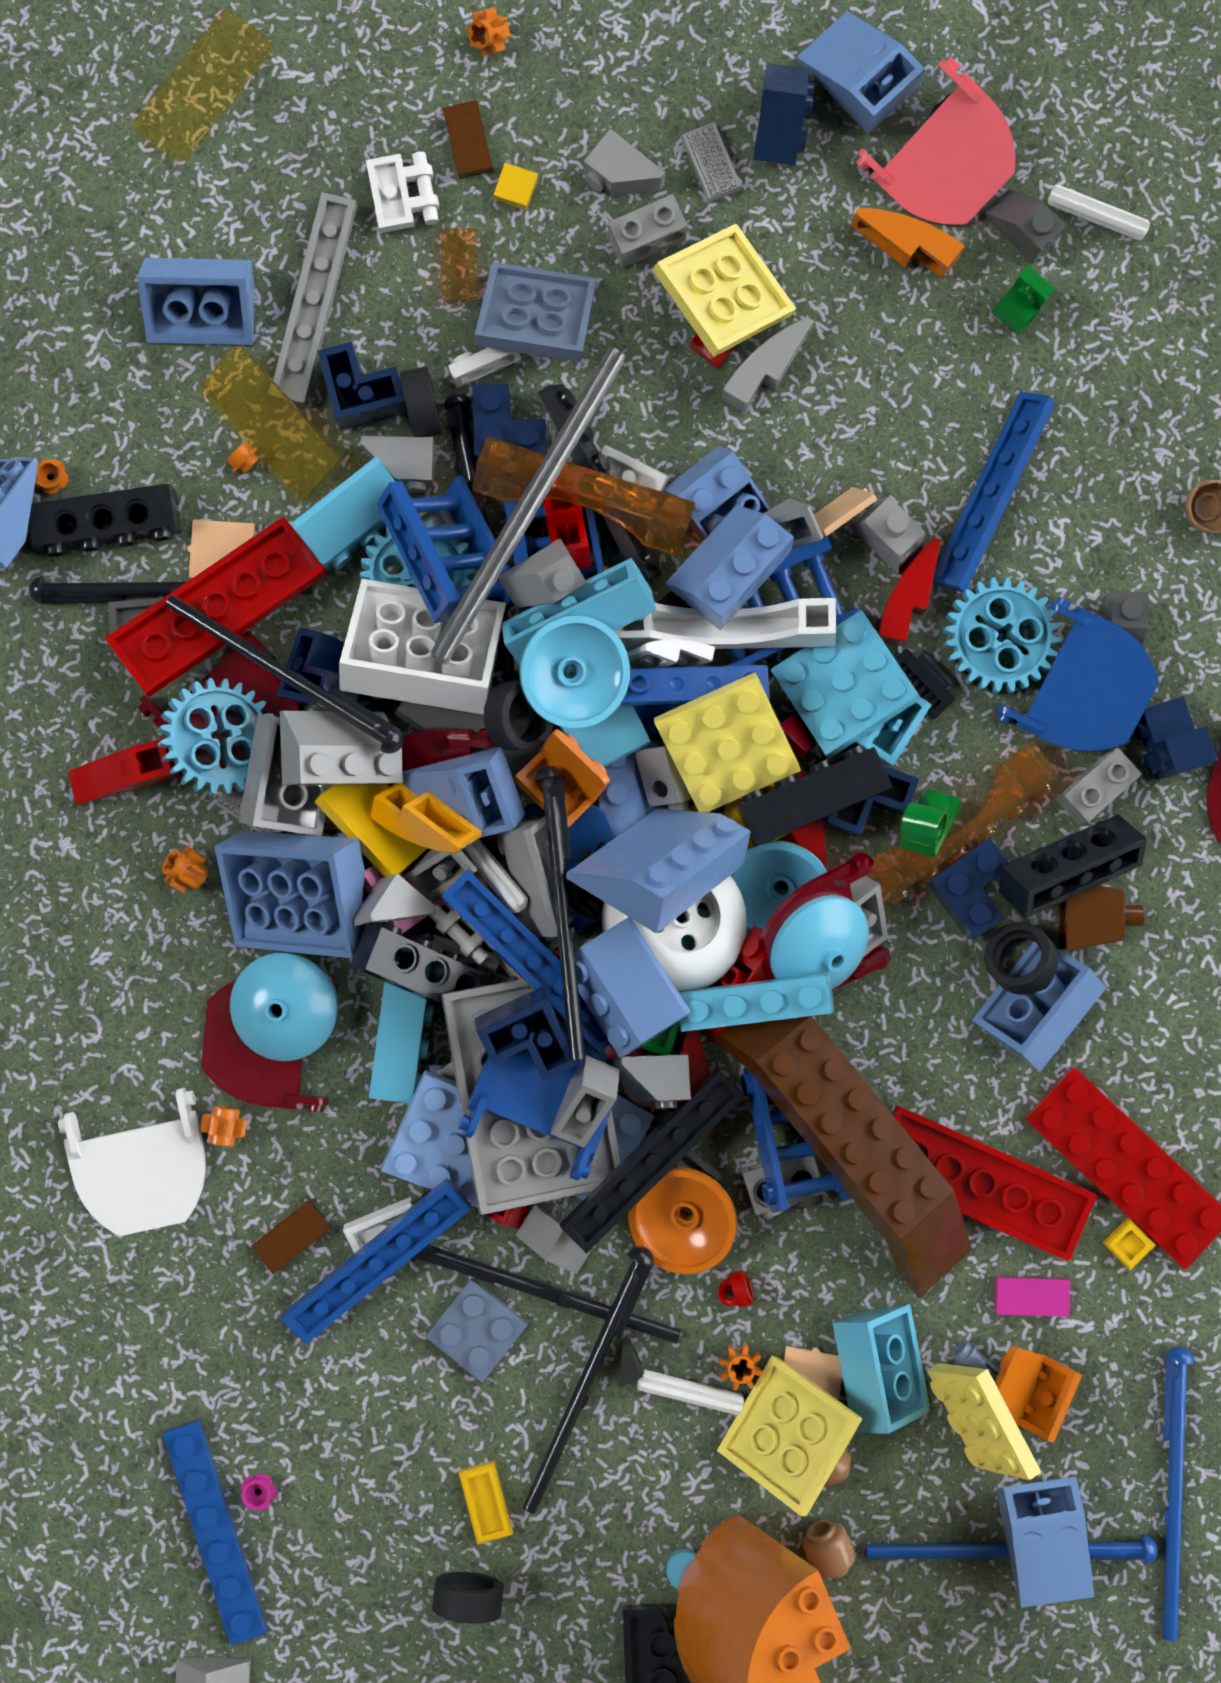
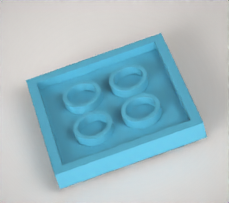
[771,610,921,759]

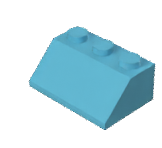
[291,456,395,572]
[833,1304,931,1434]

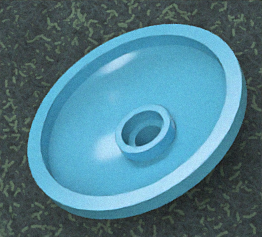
[519,615,630,729]
[730,841,827,935]
[770,895,869,989]
[230,952,338,1061]

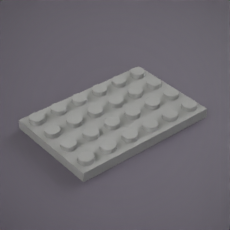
[441,979,621,1215]

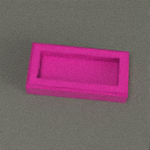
[994,1276,1070,1317]

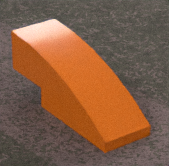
[851,207,965,279]

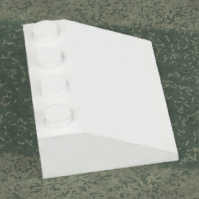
[339,579,506,715]

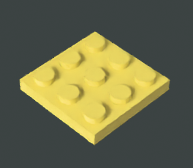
[653,224,796,357]
[654,672,801,812]
[717,1356,863,1516]
[927,1363,1041,1480]

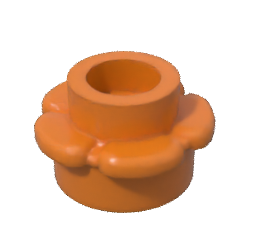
[226,441,259,474]
[35,460,68,494]

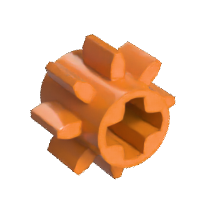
[466,7,511,56]
[162,846,208,894]
[200,1105,247,1146]
[718,1342,763,1391]

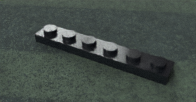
[538,384,662,582]
[559,1068,744,1254]

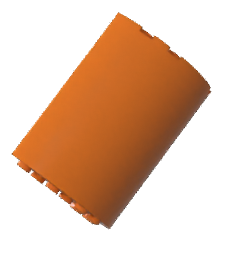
[674,1514,851,1683]

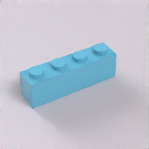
[501,558,656,666]
[369,959,435,1104]
[679,973,834,1032]

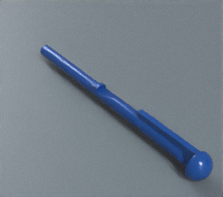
[1162,1346,1195,1641]
[866,1535,1157,1565]

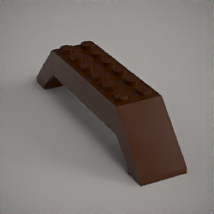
[700,1016,972,1298]

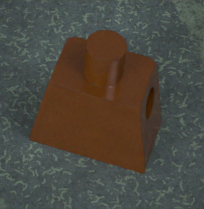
[1058,885,1144,950]

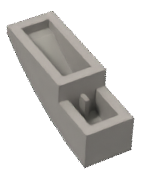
[721,317,814,413]

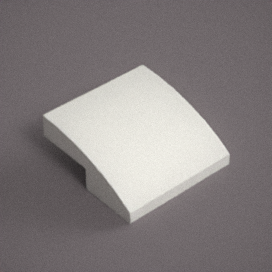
[627,639,715,669]

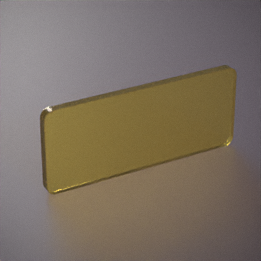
[134,9,273,162]
[201,346,340,501]

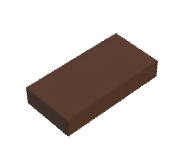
[443,100,493,179]
[251,1199,332,1274]

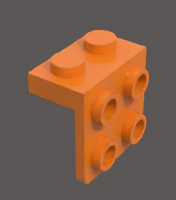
[513,729,610,828]
[995,1346,1082,1443]

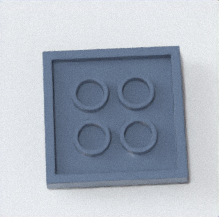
[474,262,597,362]

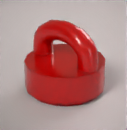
[718,1270,754,1309]

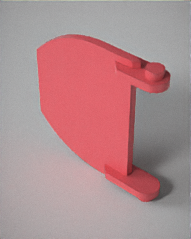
[856,56,1015,225]

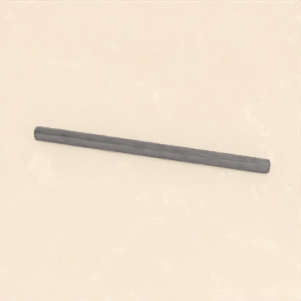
[431,347,625,665]

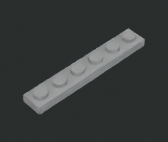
[269,192,357,407]

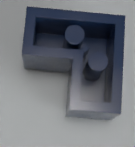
[753,63,814,165]
[317,342,407,431]
[473,384,547,466]
[276,628,359,711]
[1134,696,1218,781]
[824,766,919,837]
[925,838,1008,939]
[475,986,578,1081]

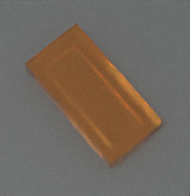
[441,228,478,301]

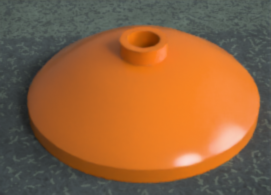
[628,1168,737,1274]

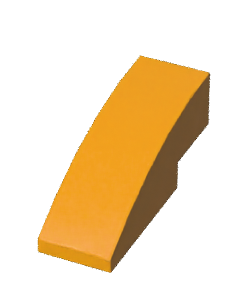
[370,783,482,853]

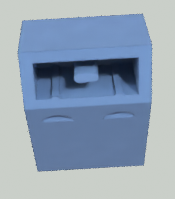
[796,11,925,134]
[664,446,771,542]
[0,458,38,568]
[402,747,525,838]
[996,1477,1094,1608]

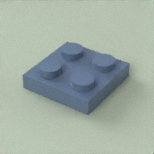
[425,1278,528,1383]

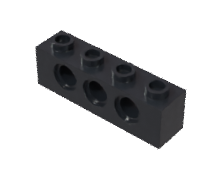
[29,483,182,557]
[999,814,1147,919]
[350,922,502,1007]

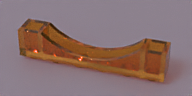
[472,436,696,556]
[867,741,1059,906]

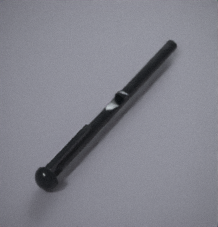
[444,392,514,668]
[29,576,313,604]
[165,595,404,754]
[535,765,585,1061]
[410,1245,681,1344]
[523,1246,654,1514]

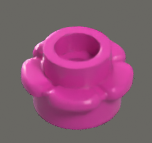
[241,1473,277,1511]

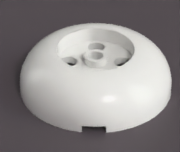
[602,876,747,993]

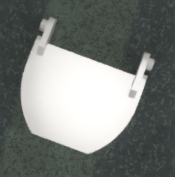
[58,1088,206,1236]

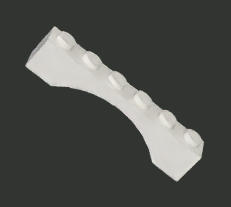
[615,598,836,651]

